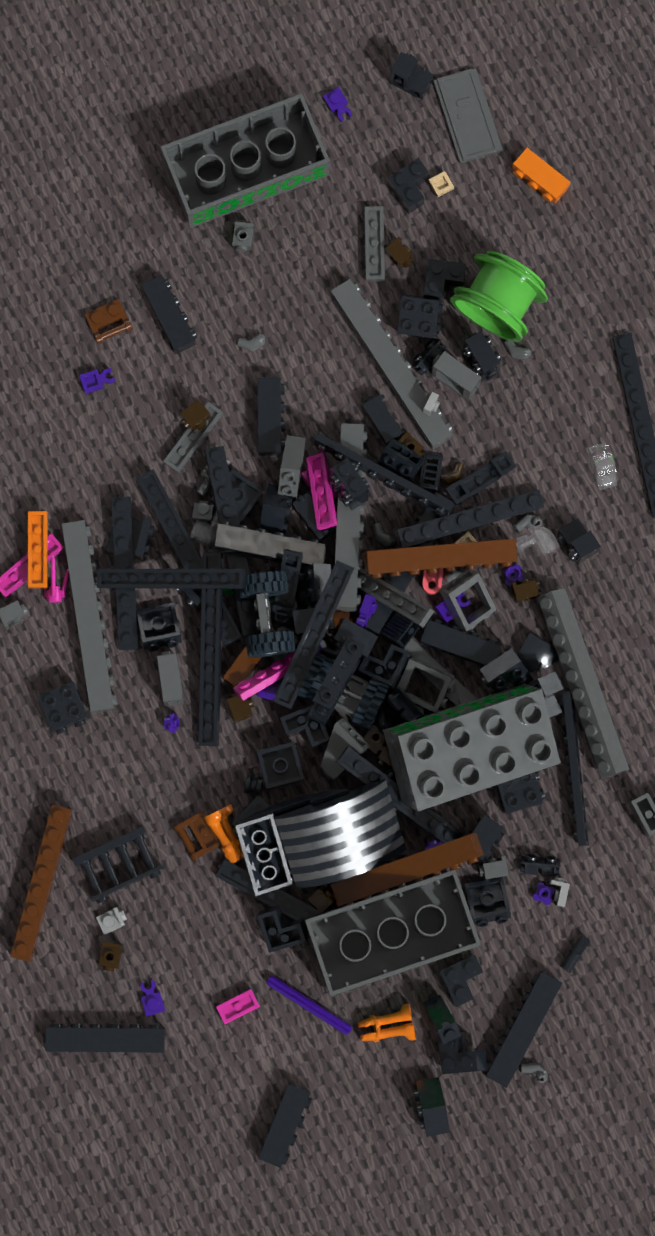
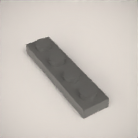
[364,206,385,281]
[163,402,224,474]

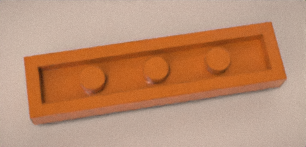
[28,511,48,588]

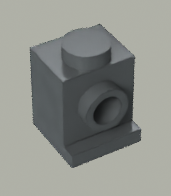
[232,221,254,252]
[192,501,215,524]
[0,600,29,630]
[478,856,509,880]

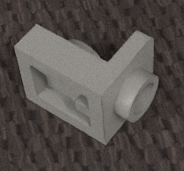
[549,877,570,908]
[96,907,127,935]

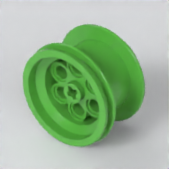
[450,251,548,342]

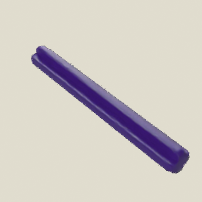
[266,976,352,1035]

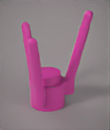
[44,557,69,603]

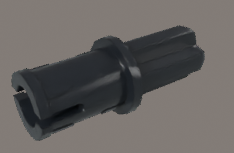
[560,935,590,973]

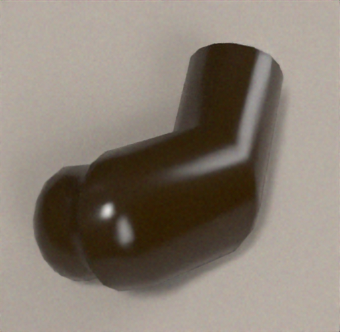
[439,462,464,485]

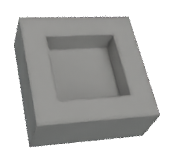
[423,392,440,416]

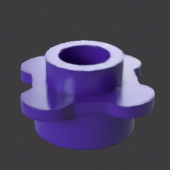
[502,564,524,585]
[164,713,180,733]
[533,883,555,905]

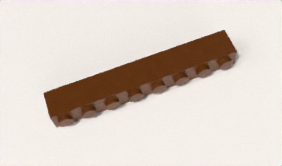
[362,539,517,578]
[10,805,73,962]
[330,833,484,907]

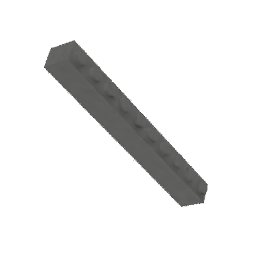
[331,279,453,450]
[335,423,367,613]
[62,520,117,714]
[537,589,629,779]

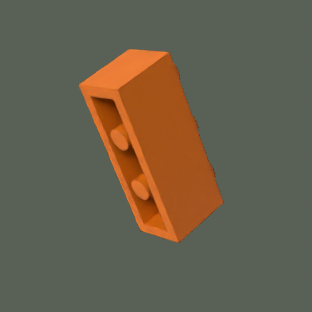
[512,148,571,204]

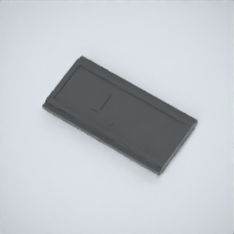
[433,68,503,163]

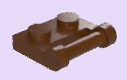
[85,299,133,345]
[173,811,221,862]

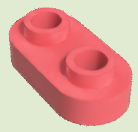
[422,568,444,595]

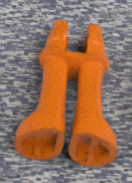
[204,804,244,863]
[358,1003,416,1043]

